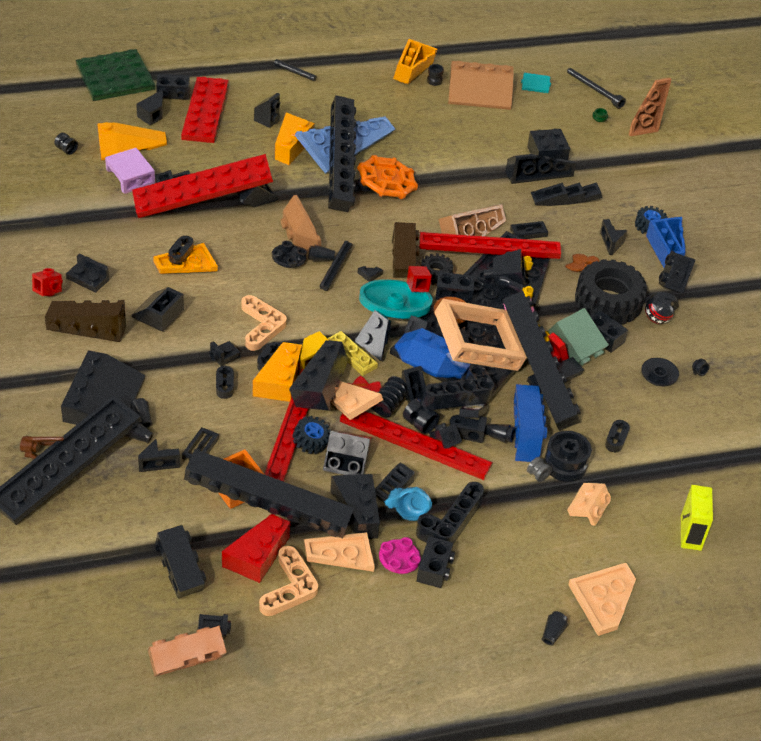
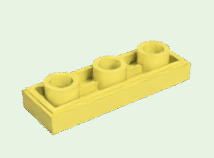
[327,331,378,376]

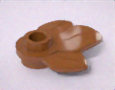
[565,254,599,272]

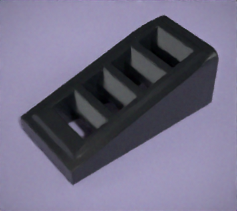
[375,462,415,503]

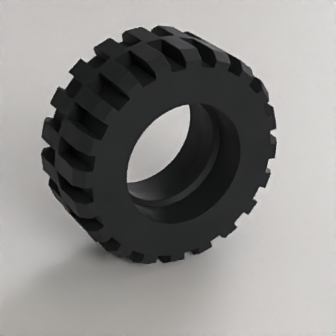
[575,259,647,325]

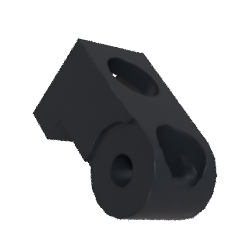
[449,414,487,444]

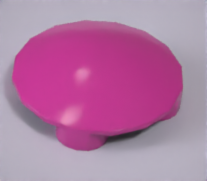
[379,537,421,574]

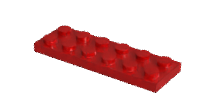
[181,77,229,143]

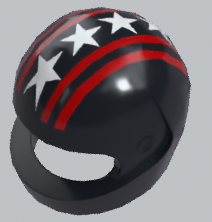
[645,292,679,324]

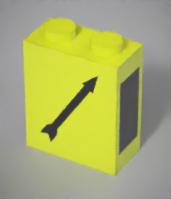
[681,485,713,551]

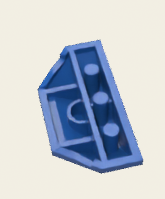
[395,328,470,379]

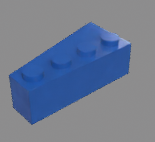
[514,384,547,462]

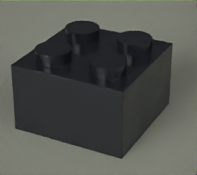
[527,129,570,160]

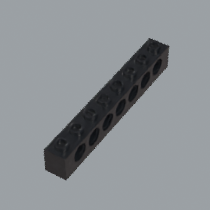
[328,95,356,212]

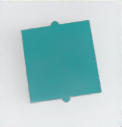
[521,73,551,93]

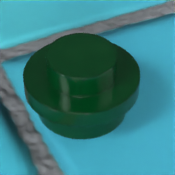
[592,108,608,122]

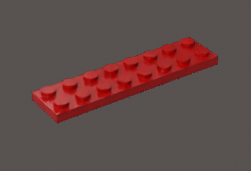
[132,154,273,218]

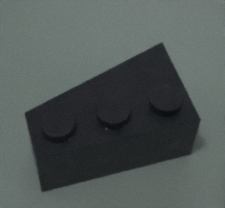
[330,474,380,539]

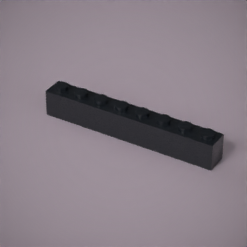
[502,291,581,431]
[184,449,354,539]

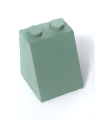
[547,308,608,366]

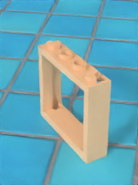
[435,299,527,371]

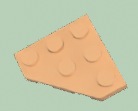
[568,563,636,636]

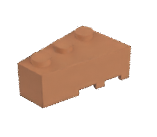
[148,626,227,677]

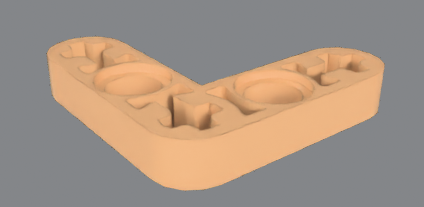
[241,295,286,351]
[259,546,318,616]

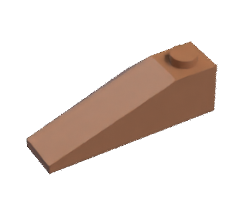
[629,78,672,136]

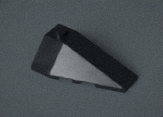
[505,154,576,184]

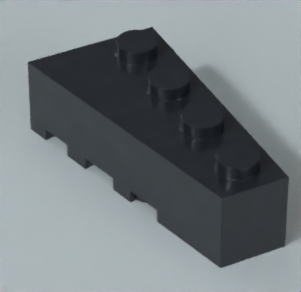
[289,340,348,411]

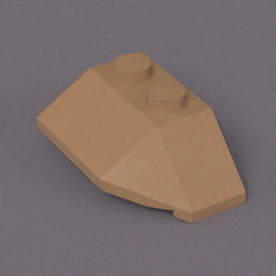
[281,195,321,251]

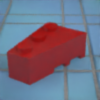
[222,514,290,583]

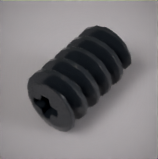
[371,376,407,418]

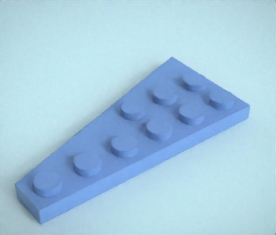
[295,116,395,174]

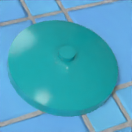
[359,279,433,319]

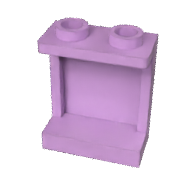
[105,148,155,194]

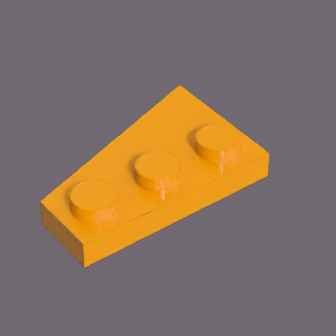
[153,243,218,274]

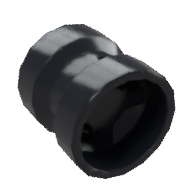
[427,64,444,86]
[54,132,78,155]

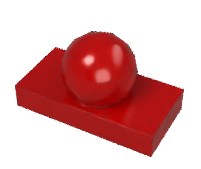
[548,333,569,362]

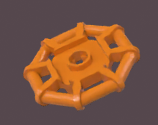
[357,155,418,199]

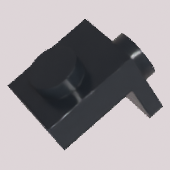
[429,422,462,449]
[197,614,231,640]

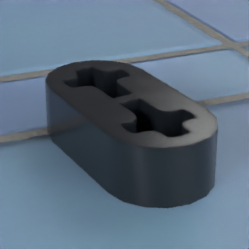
[168,235,194,264]
[257,342,281,371]
[216,365,234,399]
[605,420,630,453]

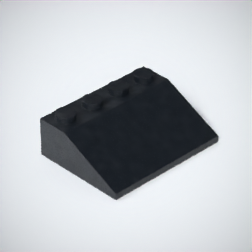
[61,350,145,425]

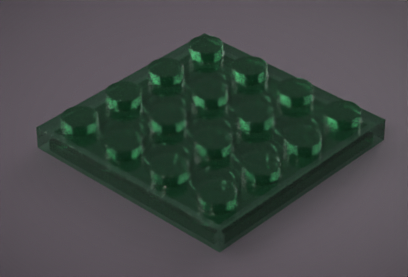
[76,49,155,101]

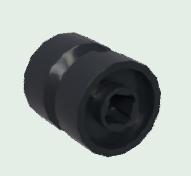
[403,398,440,435]

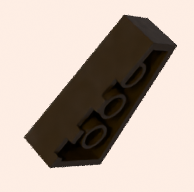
[45,300,126,342]

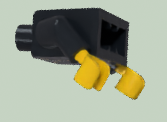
[483,249,534,298]

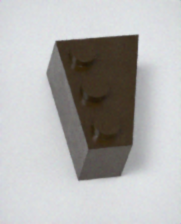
[392,222,419,278]

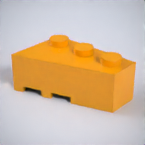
[393,39,438,84]
[275,112,315,165]

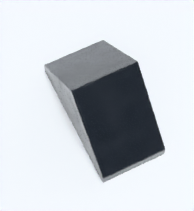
[401,366,426,404]

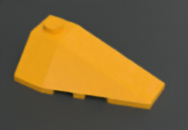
[97,122,167,160]

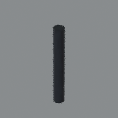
[274,59,317,81]

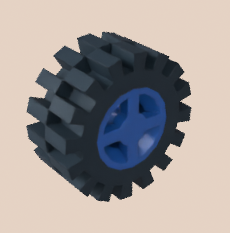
[635,206,668,234]
[292,416,331,454]

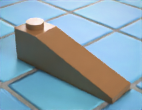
[438,204,506,237]

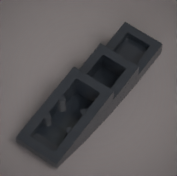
[531,182,602,206]

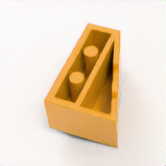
[253,342,302,402]

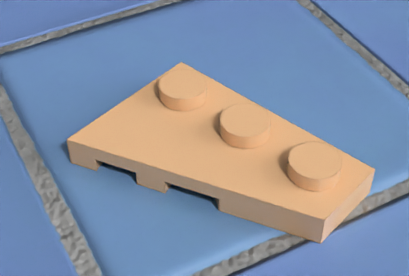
[330,381,383,420]
[304,532,375,572]

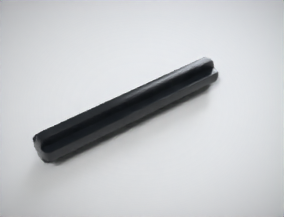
[319,241,353,291]

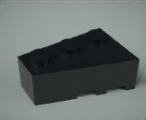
[155,525,207,599]

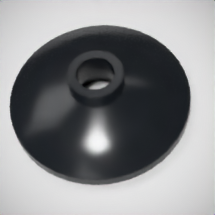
[641,358,679,387]

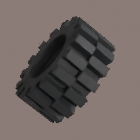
[421,253,453,285]

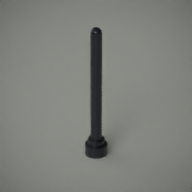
[567,68,626,109]

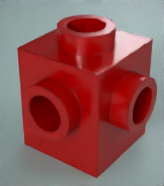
[32,268,63,296]

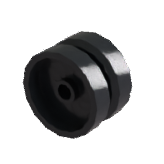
[544,431,592,482]

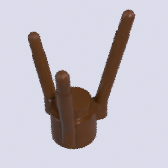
[20,436,64,459]

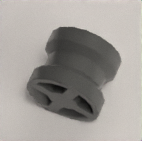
[527,457,552,482]

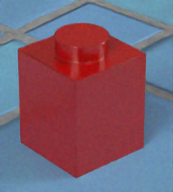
[407,266,431,292]

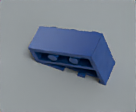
[646,217,685,268]

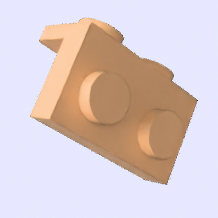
[567,483,611,526]

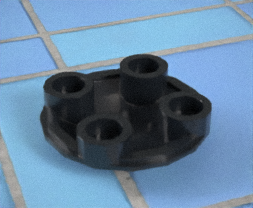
[272,240,307,268]

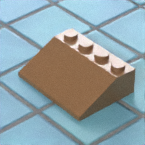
[448,61,513,110]

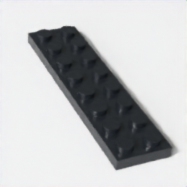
[0,395,142,525]

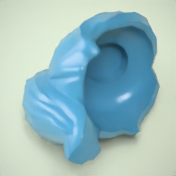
[385,487,432,521]

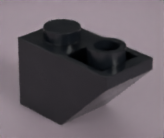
[136,91,164,126]
[254,93,281,128]

